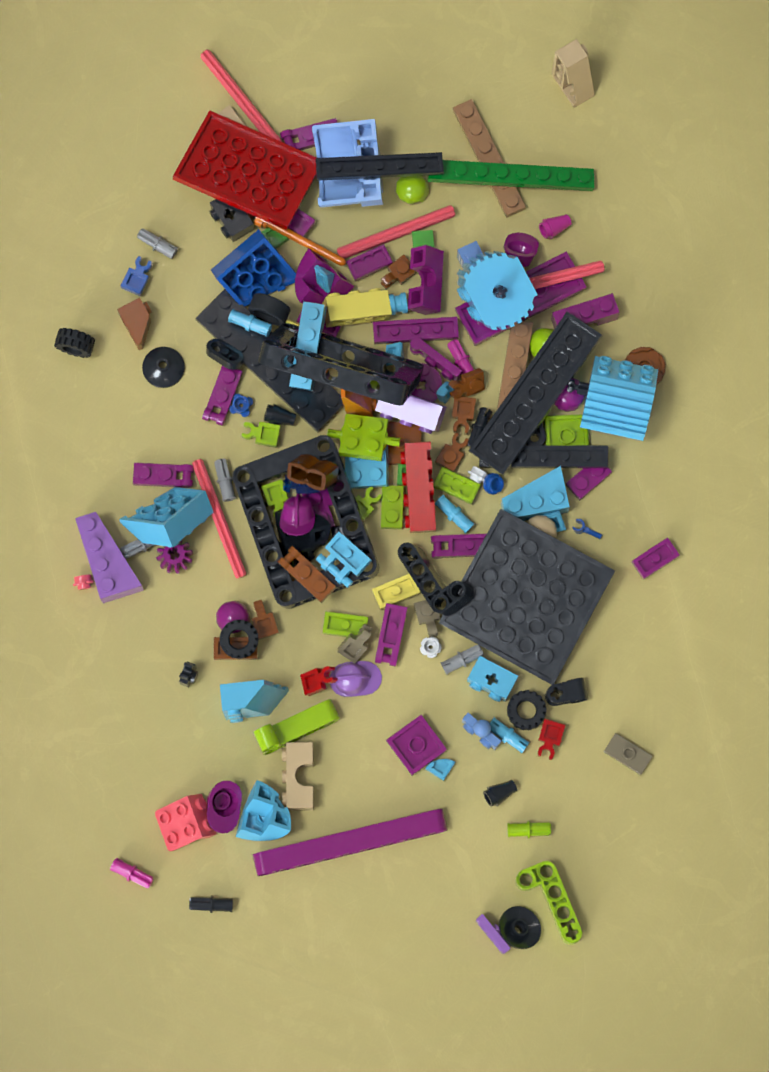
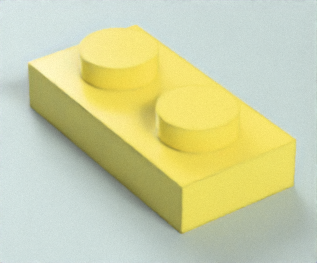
[372,574,420,610]

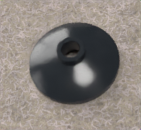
[142,347,185,388]
[499,906,541,949]

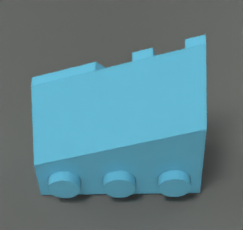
[119,487,214,548]
[220,680,289,723]

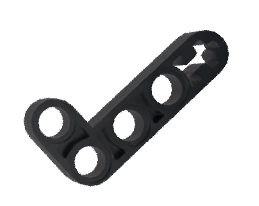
[398,542,473,616]

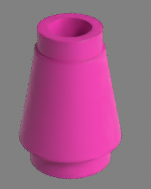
[539,214,572,239]

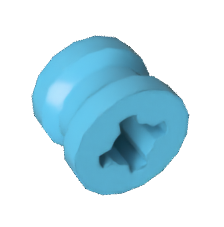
[388,292,408,315]

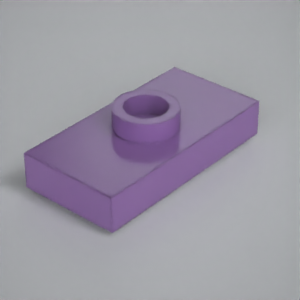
[476,914,511,954]

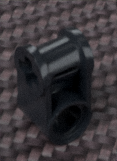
[545,678,588,706]

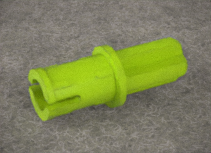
[507,821,551,838]

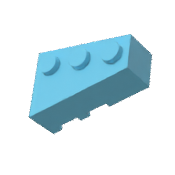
[501,466,570,521]

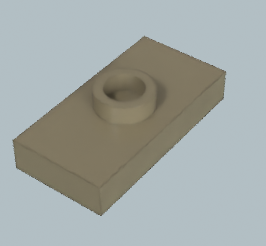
[604,733,652,775]

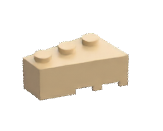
[552,39,595,108]

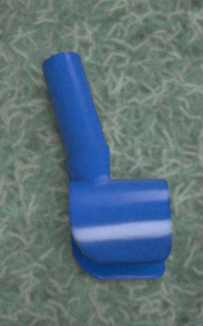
[572,519,602,539]

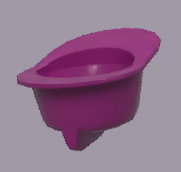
[503,232,539,267]
[280,492,316,536]
[207,780,242,833]

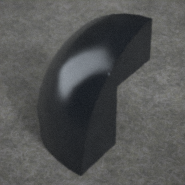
[275,510,331,568]

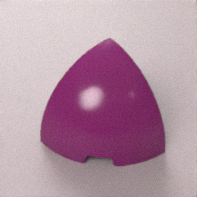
[295,249,354,304]

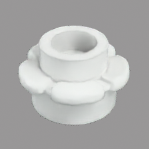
[468,466,488,484]
[420,637,441,658]

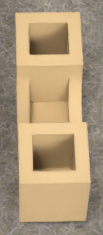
[282,742,314,811]

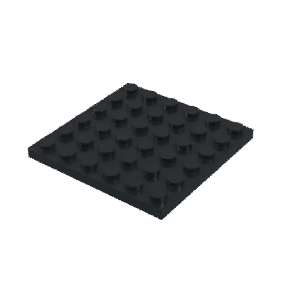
[439,509,615,685]

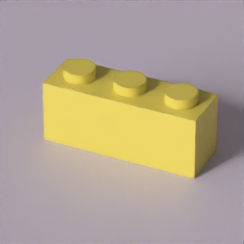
[322,288,392,327]

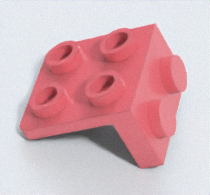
[155,794,217,851]

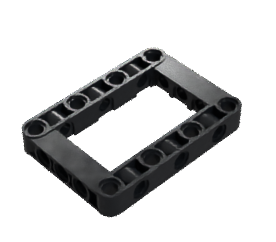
[258,323,424,406]
[232,435,380,609]

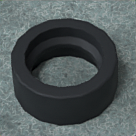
[248,293,291,326]

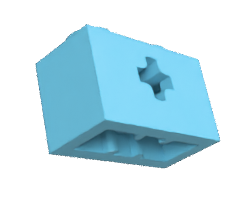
[467,656,518,702]

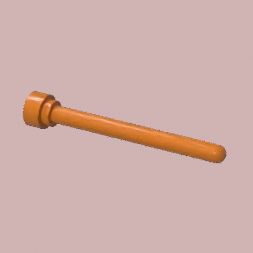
[254,217,346,266]

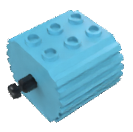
[456,251,538,330]
[567,356,658,441]

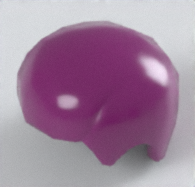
[555,378,585,412]
[216,601,250,634]

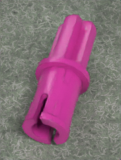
[447,339,474,374]
[110,858,154,888]

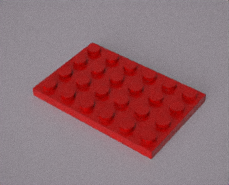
[173,110,317,230]

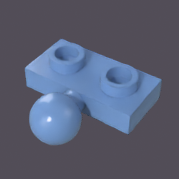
[462,713,501,750]

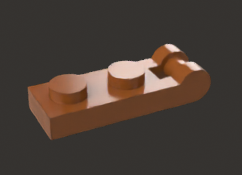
[277,546,336,603]

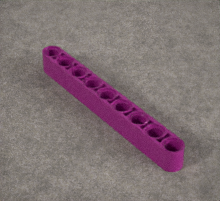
[252,809,448,876]

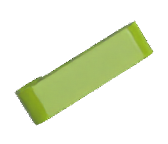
[253,699,340,755]
[515,861,582,945]

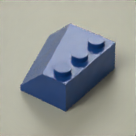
[211,229,296,306]

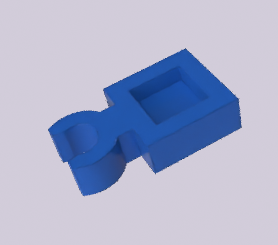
[121,256,152,296]

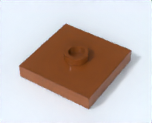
[387,421,422,465]

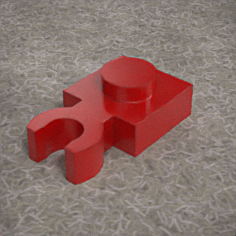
[300,666,338,696]
[537,719,565,760]

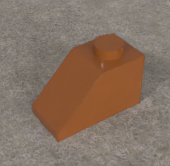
[117,297,152,350]

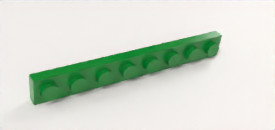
[427,160,594,191]

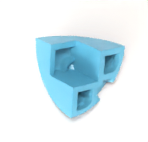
[236,780,291,841]

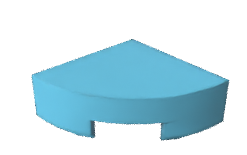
[436,381,454,404]
[425,759,455,781]

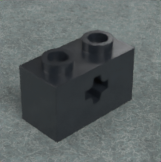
[209,199,254,242]

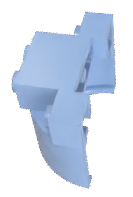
[312,119,383,208]

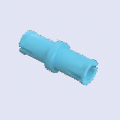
[228,309,272,337]
[435,494,474,534]
[490,717,530,754]

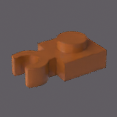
[449,368,485,398]
[452,396,476,435]
[435,433,468,472]

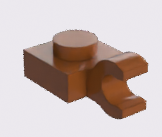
[380,255,417,289]
[252,600,279,640]

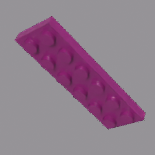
[455,251,587,346]

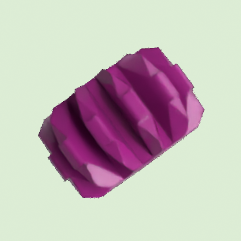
[156,540,193,574]

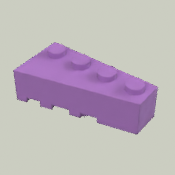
[75,512,144,603]

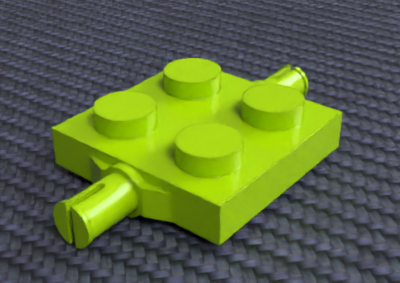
[327,414,401,461]

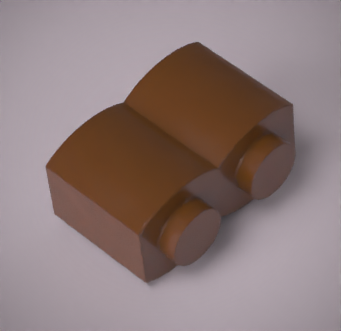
[287,454,339,490]

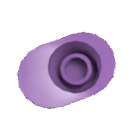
[330,661,382,697]

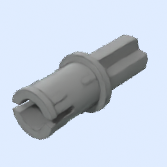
[137,228,178,259]
[214,459,236,502]
[120,538,153,559]
[440,645,484,675]

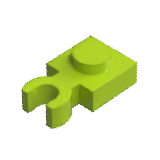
[241,422,281,448]
[261,479,288,518]
[355,486,382,524]

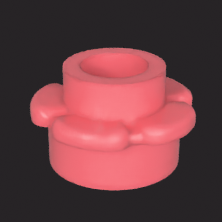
[73,574,94,590]

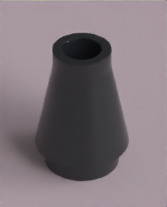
[264,404,296,426]
[483,780,517,807]

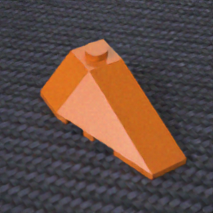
[341,389,377,417]

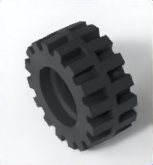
[54,328,95,358]
[219,620,259,659]
[507,690,546,731]

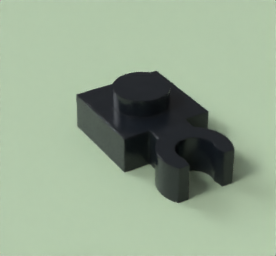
[179,661,198,688]

